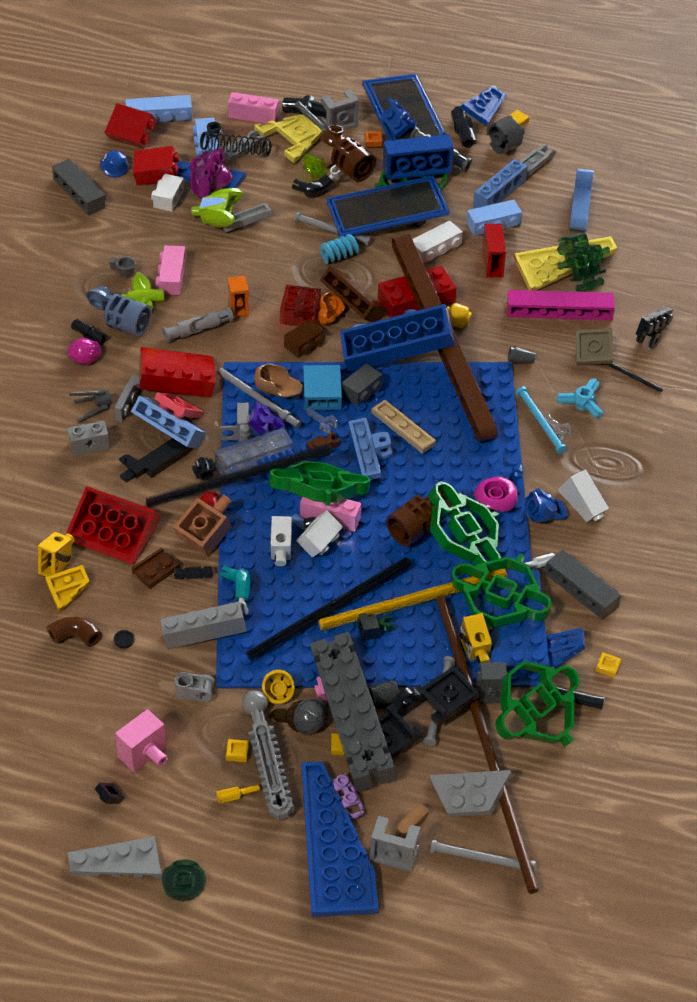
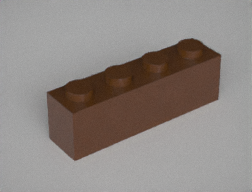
[319,266,385,322]

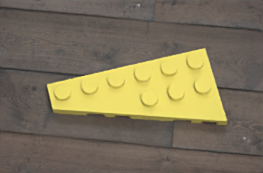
[514,236,617,291]

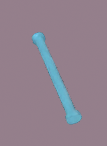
[516,386,567,454]

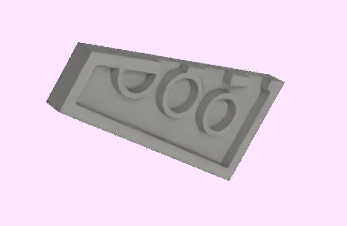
[67,837,162,878]

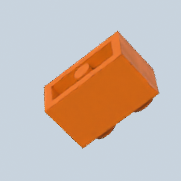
[228,276,249,318]

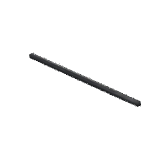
[604,363,663,392]

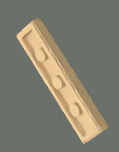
[371,400,436,454]

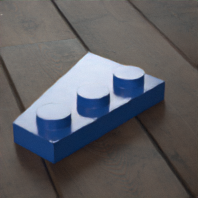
[460,86,506,126]

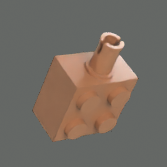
[173,495,232,556]

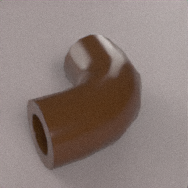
[46,616,103,647]

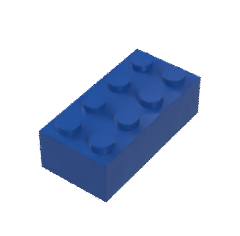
[383,134,454,180]

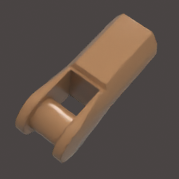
[396,803,429,839]

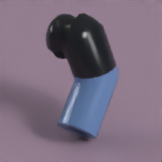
[292,513,316,531]

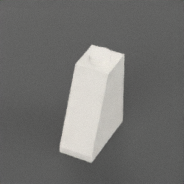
[558,469,609,522]

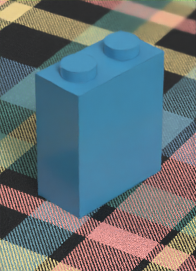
[303,365,342,410]

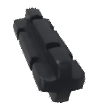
[174,566,213,579]

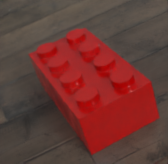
[377,266,457,318]

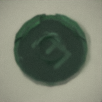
[162,859,206,902]

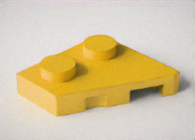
[45,565,90,612]

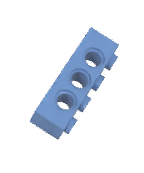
[473,159,528,208]

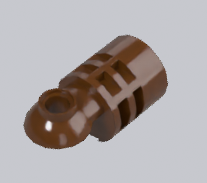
[320,125,376,182]
[385,492,453,547]

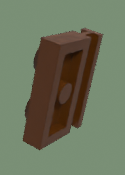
[131,547,180,589]

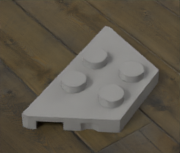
[430,770,512,817]

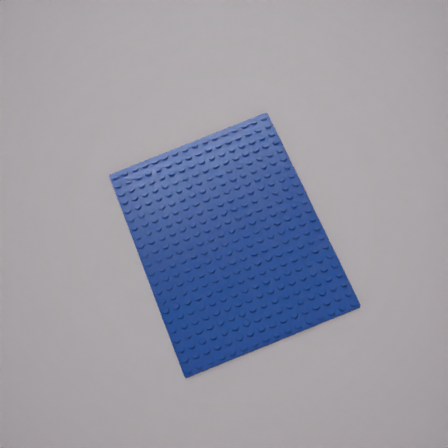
[216,362,541,689]

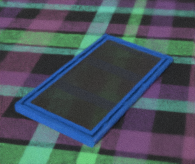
[362,74,446,141]
[326,176,450,238]

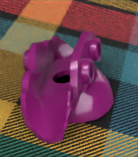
[190,148,232,199]

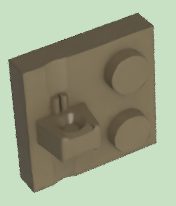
[576,328,613,365]

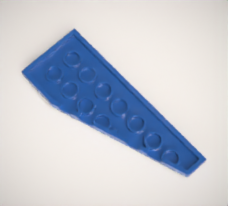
[301,761,378,917]

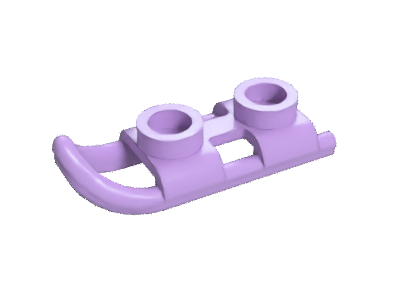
[331,773,364,819]

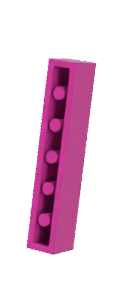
[507,290,615,320]

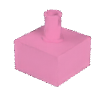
[115,709,168,772]

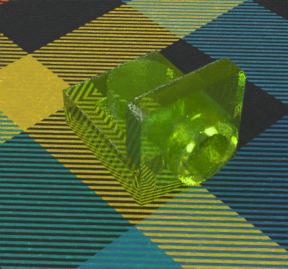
[303,153,324,181]

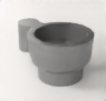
[109,256,136,278]

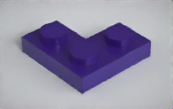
[247,401,285,438]

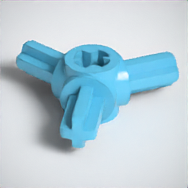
[557,378,603,419]

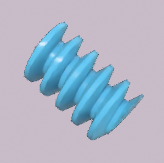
[320,234,359,264]

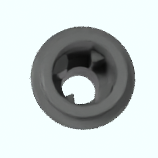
[508,346,535,364]

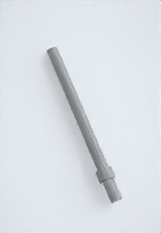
[217,368,301,428]

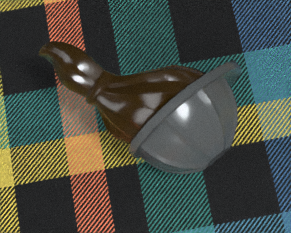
[269,699,328,735]

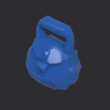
[524,488,568,523]

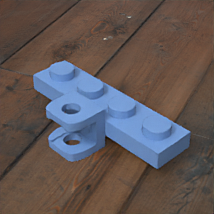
[348,417,393,480]

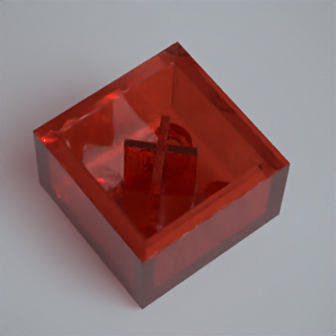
[280,284,321,326]

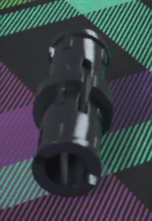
[71,319,107,345]

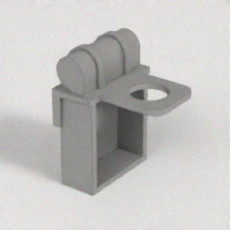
[219,403,252,450]

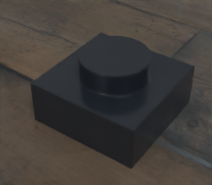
[95,783,124,804]

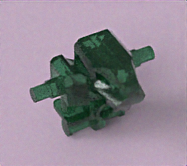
[557,233,610,292]

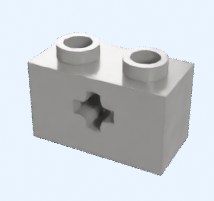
[67,421,110,456]

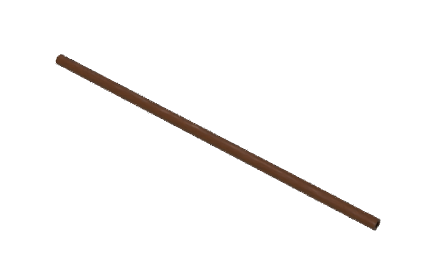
[436,596,539,894]

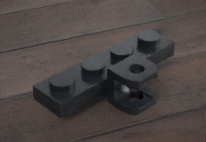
[635,306,673,348]

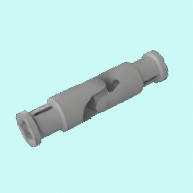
[162,306,234,343]

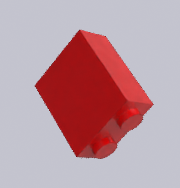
[104,103,156,149]
[133,145,179,185]
[482,223,506,278]

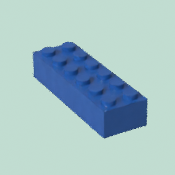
[340,304,455,372]

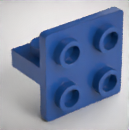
[380,97,417,138]

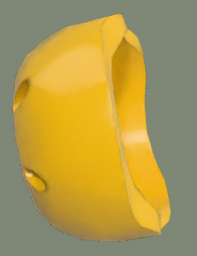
[262,670,295,704]

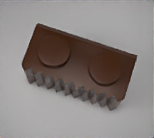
[284,319,325,358]

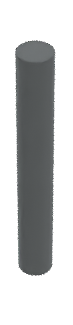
[294,101,328,132]

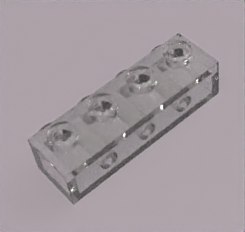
[214,428,293,477]

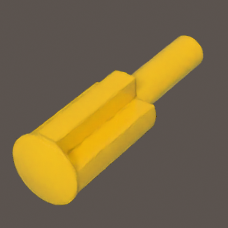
[216,785,260,804]

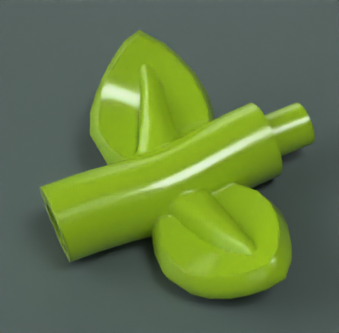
[122,272,164,310]

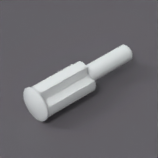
[525,553,555,568]

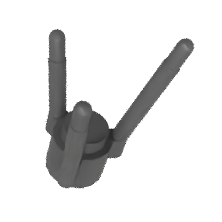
[69,390,112,422]

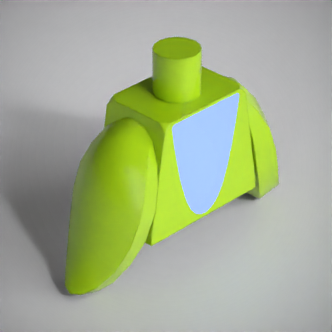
[191,188,243,228]

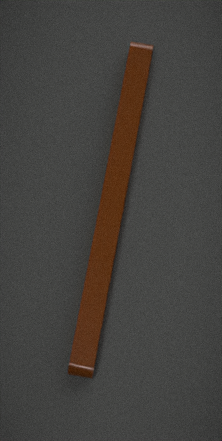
[392,235,498,442]

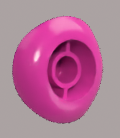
[474,477,518,512]

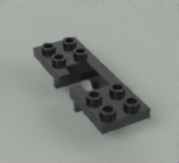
[378,666,480,759]

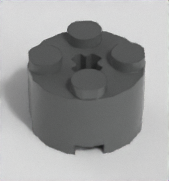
[486,115,525,154]

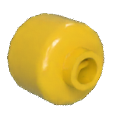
[447,303,472,328]

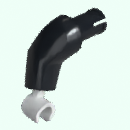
[292,165,341,197]

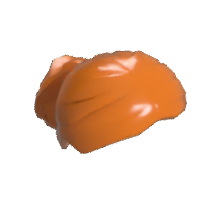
[317,292,345,325]

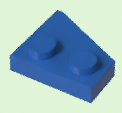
[546,628,586,669]

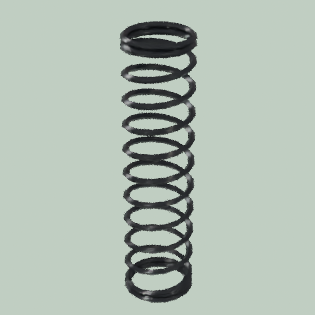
[200,132,272,157]

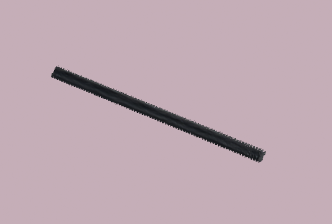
[146,443,331,508]
[245,557,412,661]

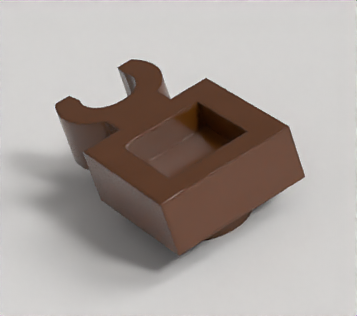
[306,432,341,459]

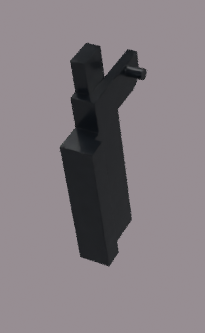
[119,438,188,483]

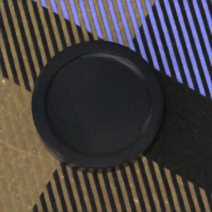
[114,630,134,649]

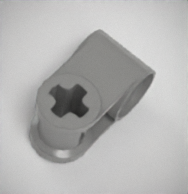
[174,672,215,702]

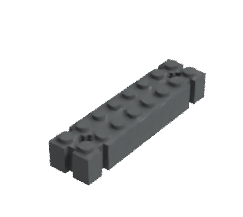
[309,632,397,792]

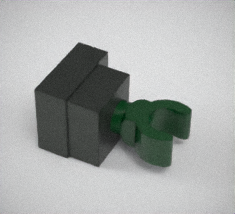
[357,613,394,641]

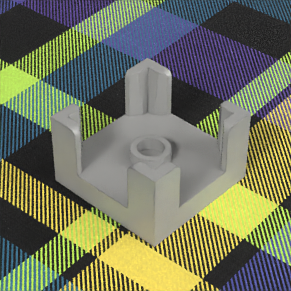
[321,89,359,130]
[370,816,421,872]

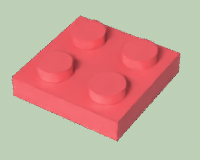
[154,392,204,419]

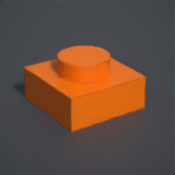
[365,131,382,147]

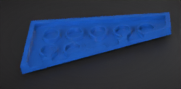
[490,570,549,671]

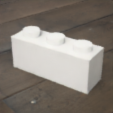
[412,220,463,264]

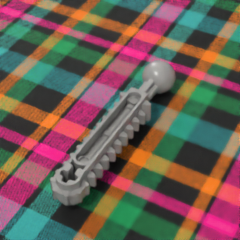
[242,690,294,821]

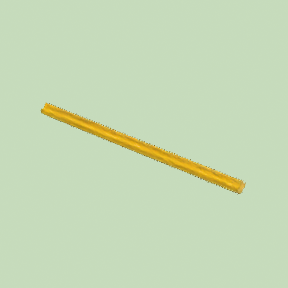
[318,568,507,631]

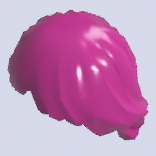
[67,337,102,365]

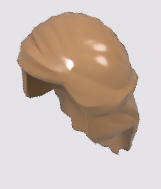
[254,363,303,398]

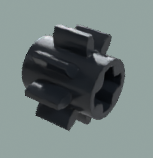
[192,457,217,480]

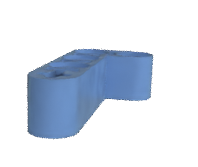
[569,169,594,232]

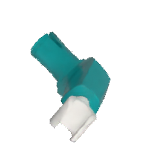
[220,565,251,615]

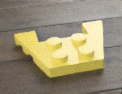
[254,114,323,163]

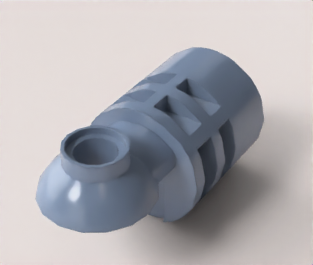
[86,286,152,337]

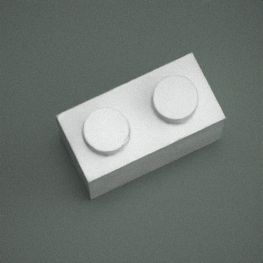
[151,174,184,212]
[296,510,343,557]

